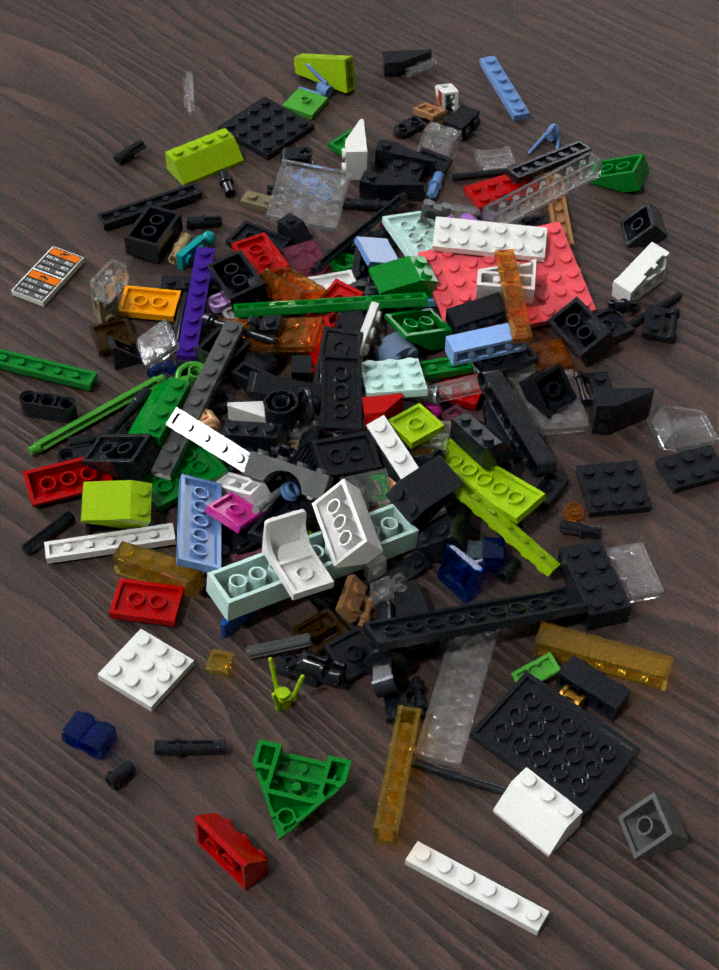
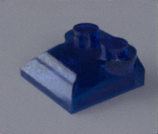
[437,543,487,604]

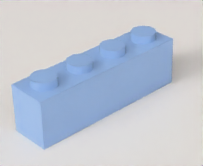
[445,320,528,366]

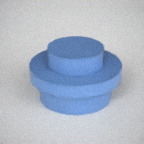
[280,481,300,502]

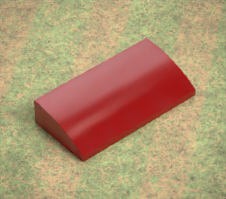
[22,456,113,507]

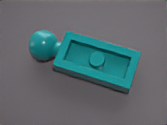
[176,231,216,271]

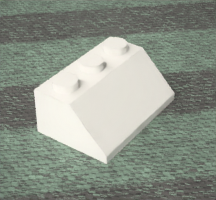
[493,767,583,857]

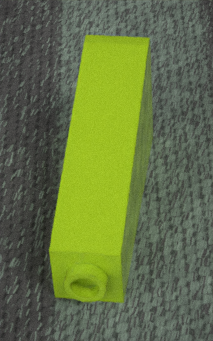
[294,53,356,93]

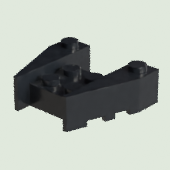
[359,139,436,201]

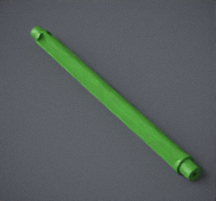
[27,374,166,456]

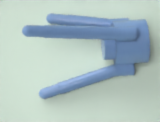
[298,63,333,97]
[528,123,562,154]

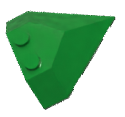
[253,739,352,841]

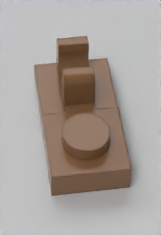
[413,102,447,128]

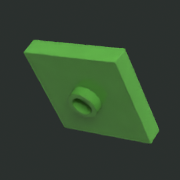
[282,88,328,120]

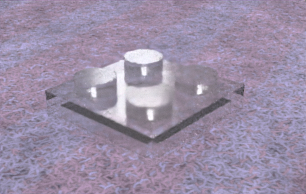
[135,319,180,369]

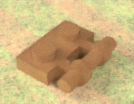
[335,574,377,628]

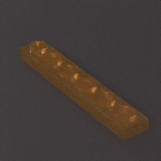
[494,249,533,344]

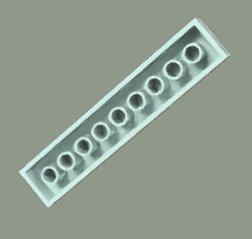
[206,504,419,621]

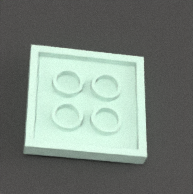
[362,357,428,398]

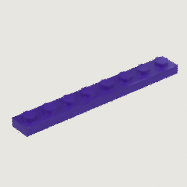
[177,247,216,361]

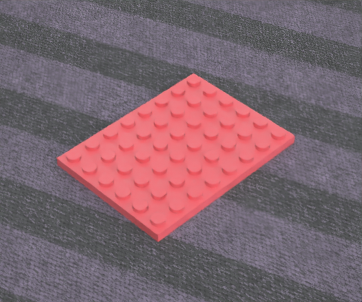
[418,222,596,335]

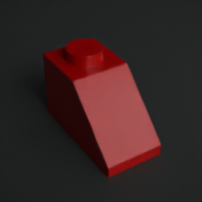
[362,393,403,429]

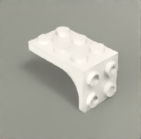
[262,509,334,600]

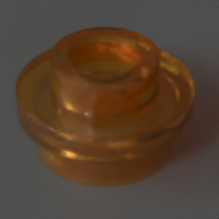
[563,502,584,522]

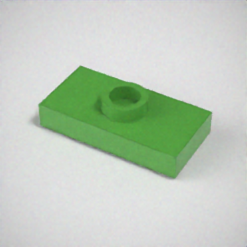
[511,652,561,683]

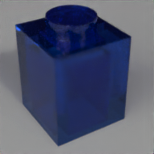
[481,537,504,572]

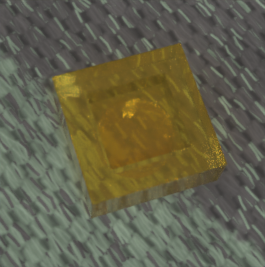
[205,649,234,676]

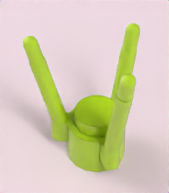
[268,657,305,711]

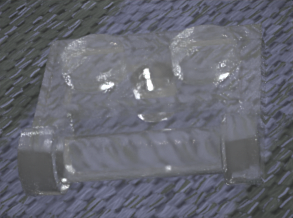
[475,146,516,171]

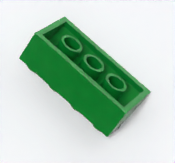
[128,377,191,451]

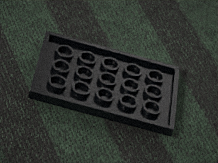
[469,671,640,819]

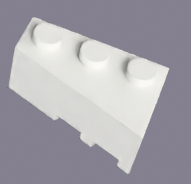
[611,242,670,301]
[475,259,537,303]

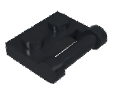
[641,304,680,344]
[572,371,612,407]

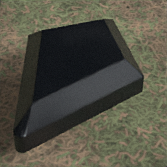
[518,215,546,227]

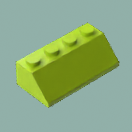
[165,128,244,186]

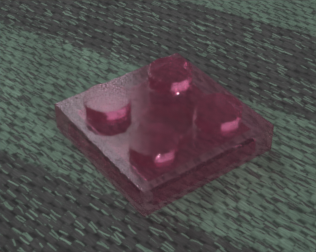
[281,239,330,281]

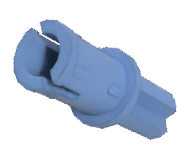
[426,171,444,200]

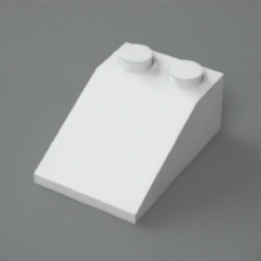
[342,119,367,180]

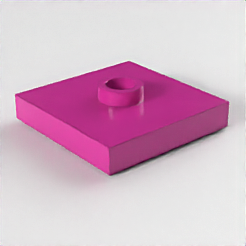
[205,491,264,533]

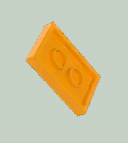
[118,285,181,322]

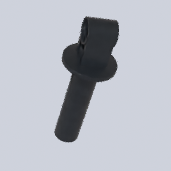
[364,601,408,698]

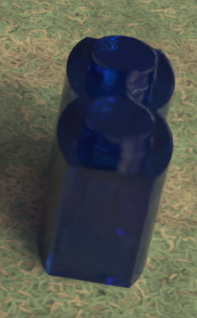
[61,711,117,760]

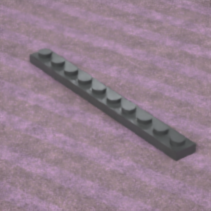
[151,320,245,480]

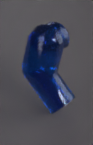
[146,360,177,378]

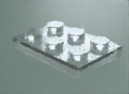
[605,542,665,603]

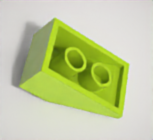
[81,480,152,529]

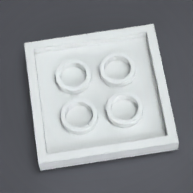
[97,629,194,712]

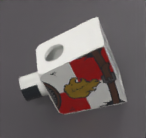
[435,83,459,122]

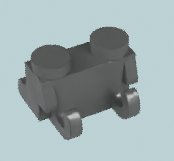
[419,199,452,223]

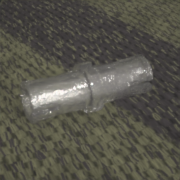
[405,57,438,78]

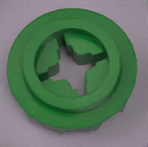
[330,253,354,272]

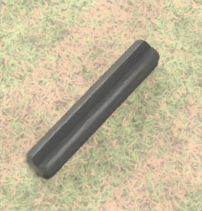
[246,633,312,659]

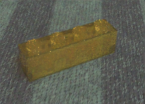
[113,541,203,597]

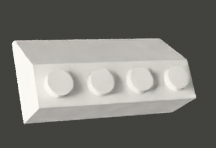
[312,479,383,568]

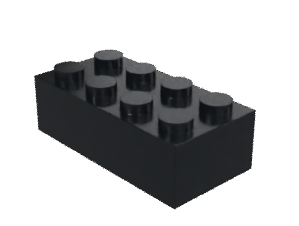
[557,539,632,631]

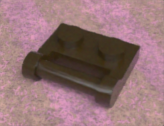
[292,608,349,656]

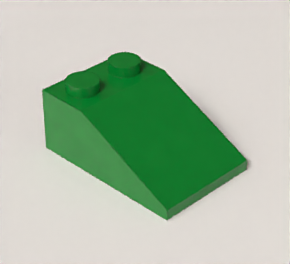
[586,153,650,192]
[368,256,438,299]
[384,308,452,350]

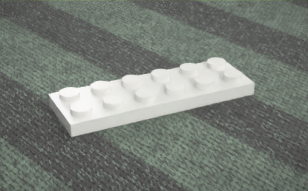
[432,216,547,262]

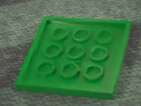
[135,441,228,512]

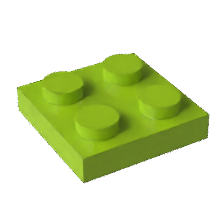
[388,403,445,449]

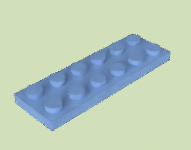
[176,474,222,573]

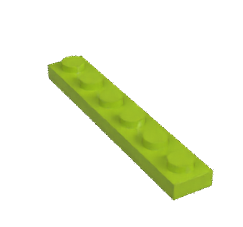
[456,480,561,577]

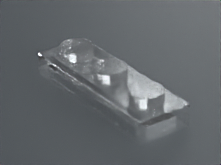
[183,71,195,116]

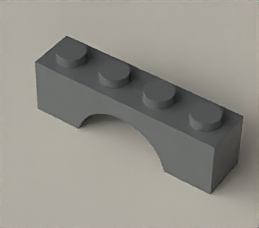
[243,449,334,499]

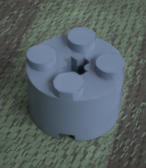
[373,332,418,361]

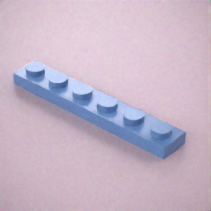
[479,56,530,121]

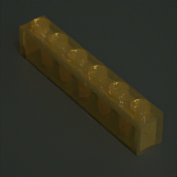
[533,621,674,691]
[373,705,421,846]

